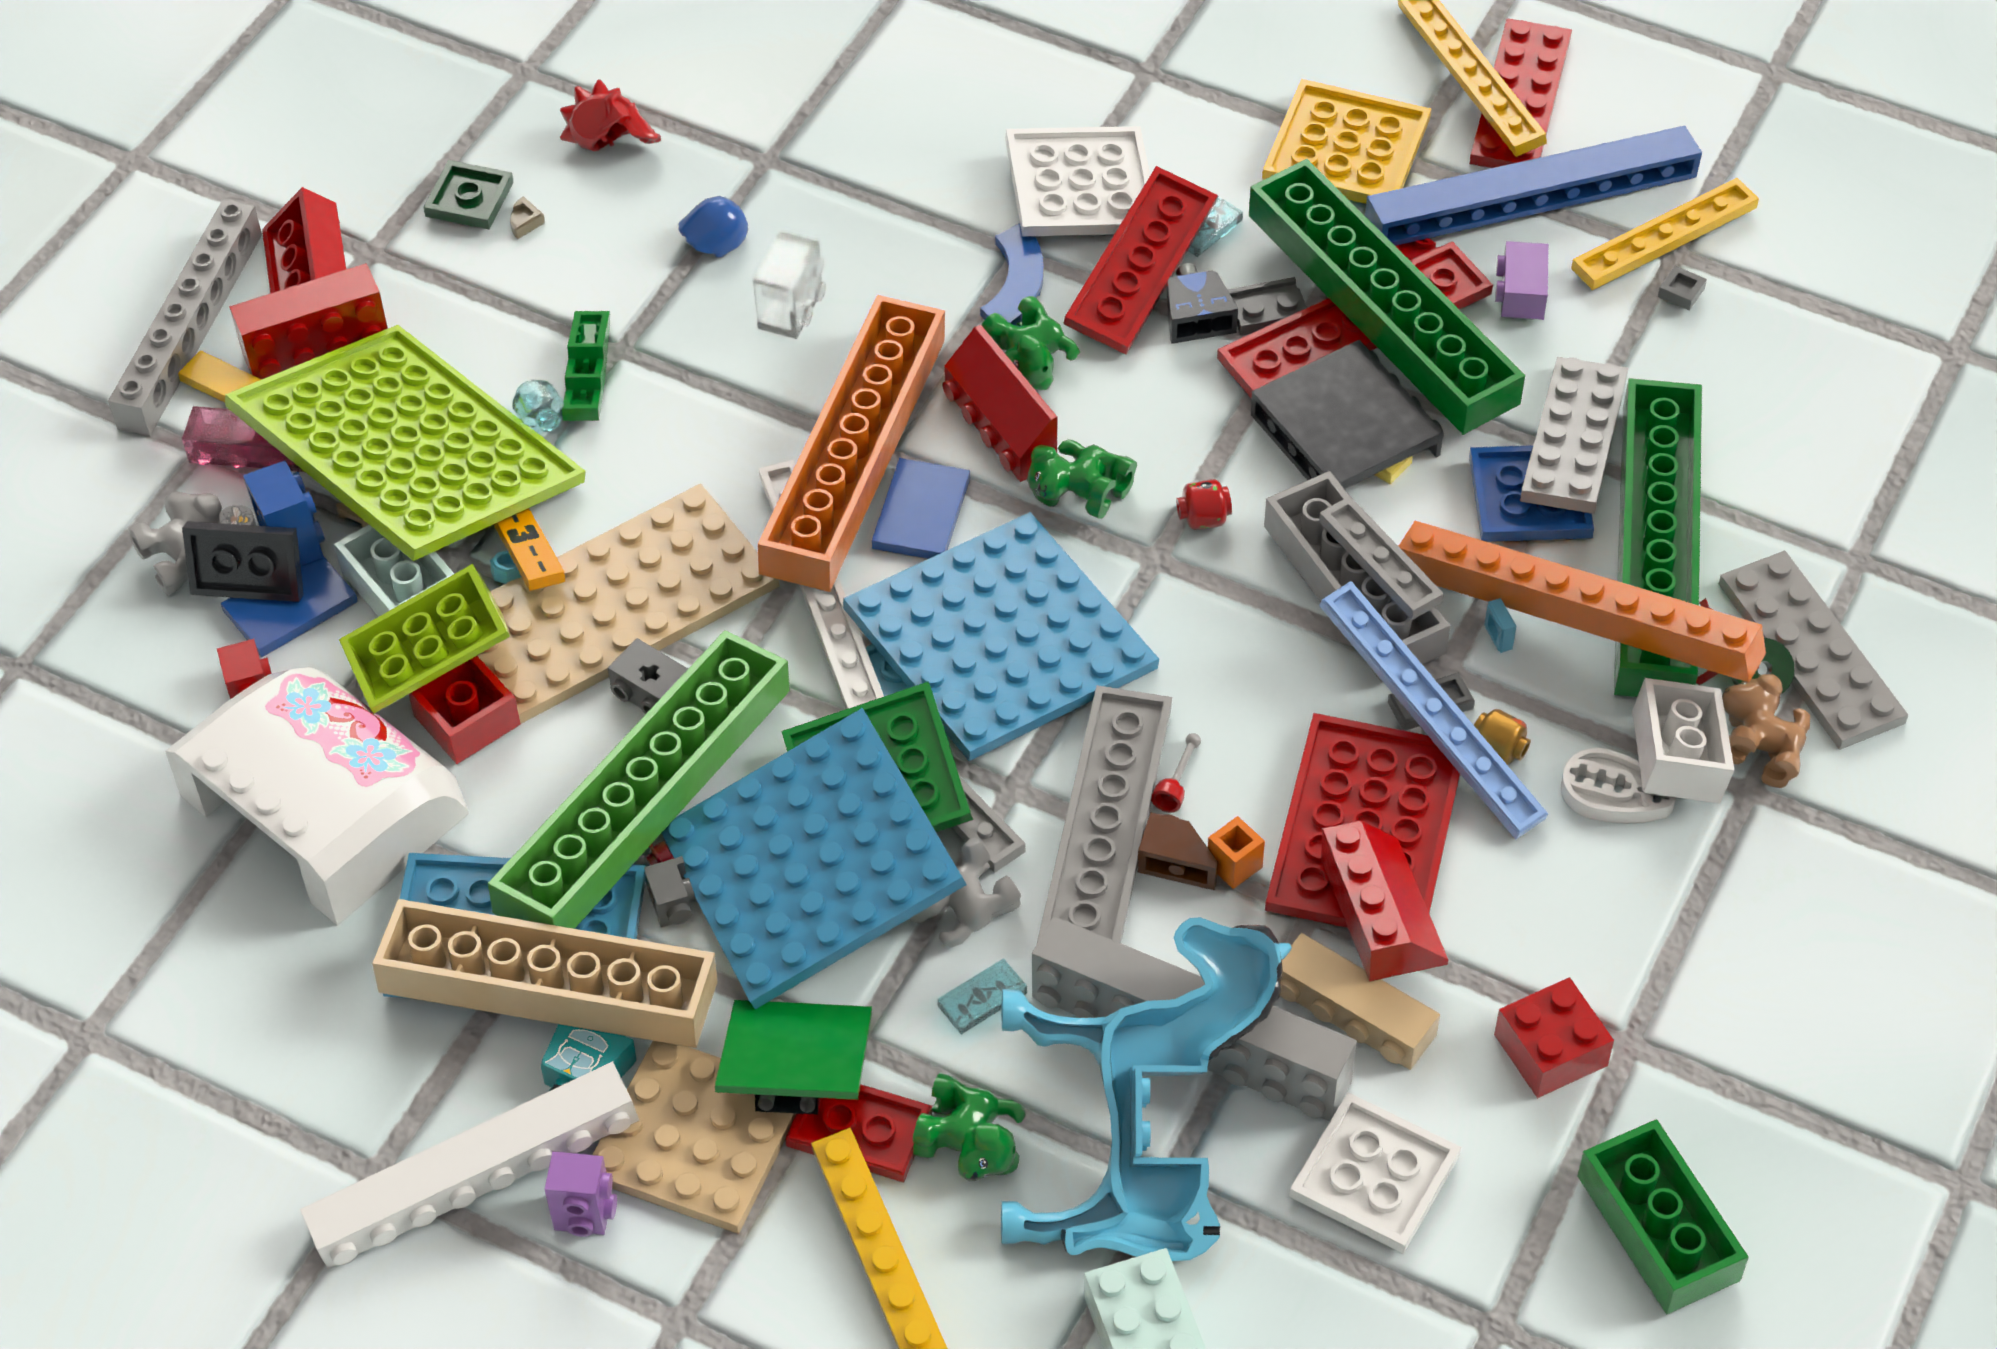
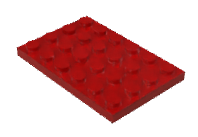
[1265,713,1460,928]

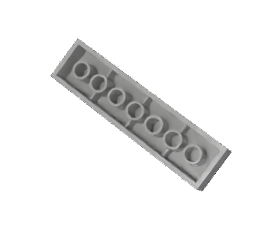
[1032,916,1357,1121]

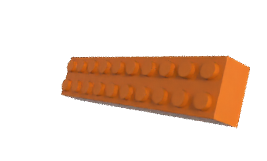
[758,295,945,592]

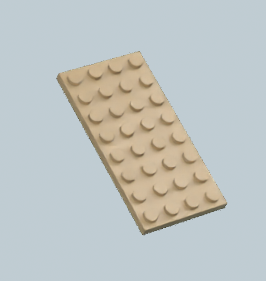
[477,483,780,724]

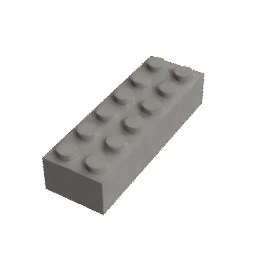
[1264,471,1450,683]

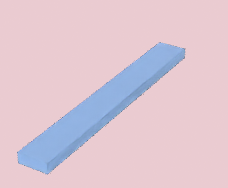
[1319,581,1548,840]

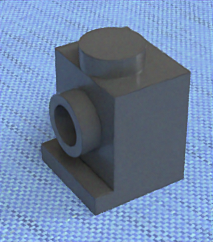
[644,856,695,927]

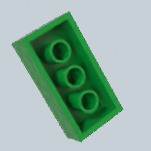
[1577,1119,1749,1315]

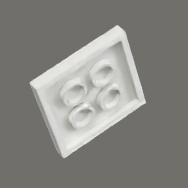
[1289,1092,1461,1254]

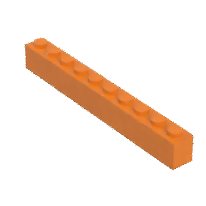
[1398,520,1766,682]

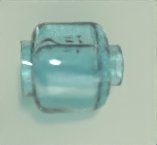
[512,380,565,433]

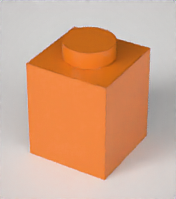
[1208,816,1265,889]

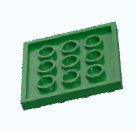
[781,681,973,832]

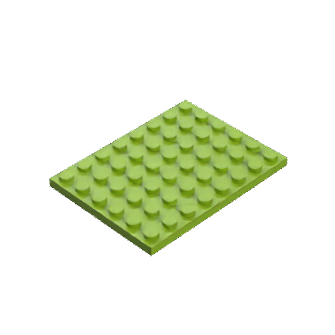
[225,325,586,561]

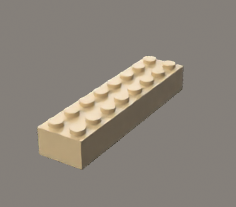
[372,899,717,1048]

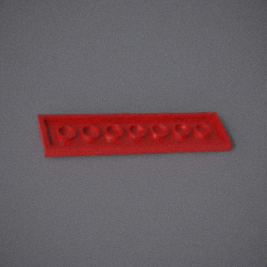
[1217,241,1493,399]

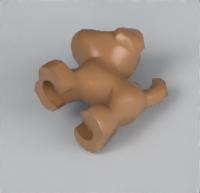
[1722,674,1810,788]

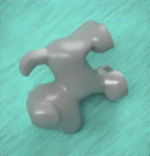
[128,491,222,596]
[909,837,1021,948]

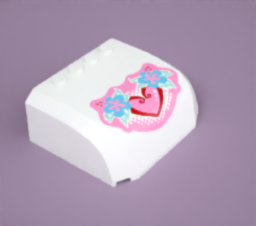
[165,667,469,926]

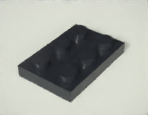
[182,521,304,602]

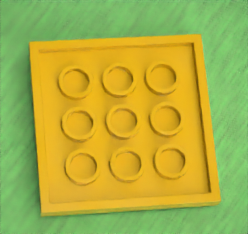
[1262,79,1431,204]

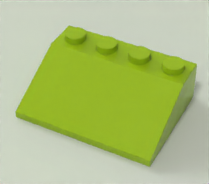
[339,564,510,714]

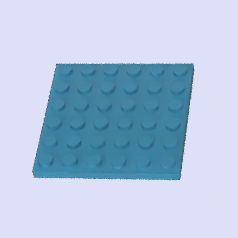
[843,512,1159,761]
[661,708,967,1009]

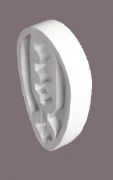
[1561,748,1676,824]

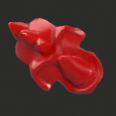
[560,79,661,152]

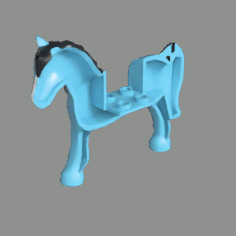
[1001,917,1292,1261]

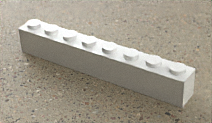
[300,1061,639,1269]

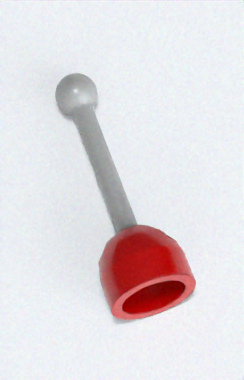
[1151,733,1201,813]

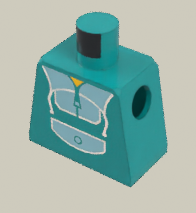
[541,1024,637,1092]

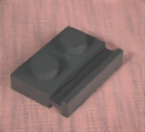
[1228,277,1307,336]

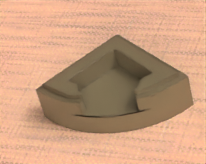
[510,196,545,239]

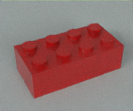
[229,263,388,379]

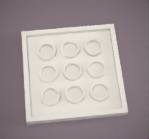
[1005,126,1150,236]

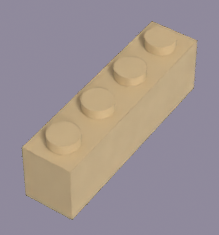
[1280,933,1440,1070]

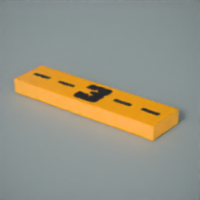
[493,508,565,591]

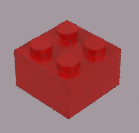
[409,656,521,764]
[1494,977,1614,1099]

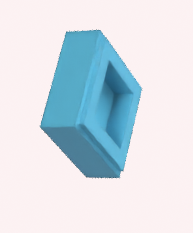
[1484,598,1517,653]

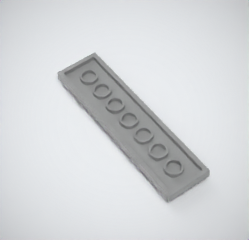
[1037,685,1172,943]

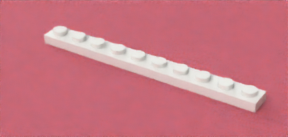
[759,459,884,709]

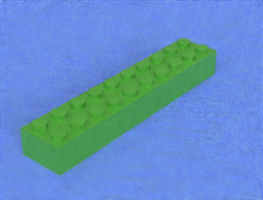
[488,630,790,929]

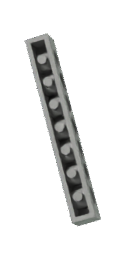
[108,199,262,436]

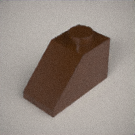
[1137,812,1218,890]

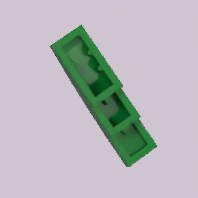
[562,311,610,421]

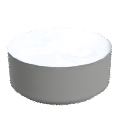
[219,505,256,526]

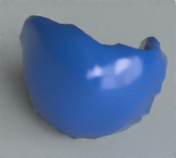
[678,196,748,258]

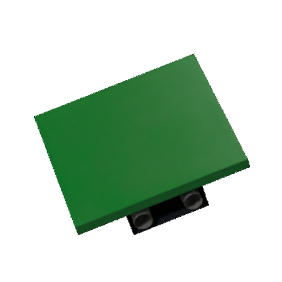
[715,1000,872,1115]

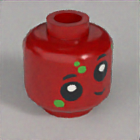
[1176,479,1232,530]

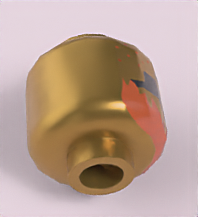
[1474,709,1531,765]

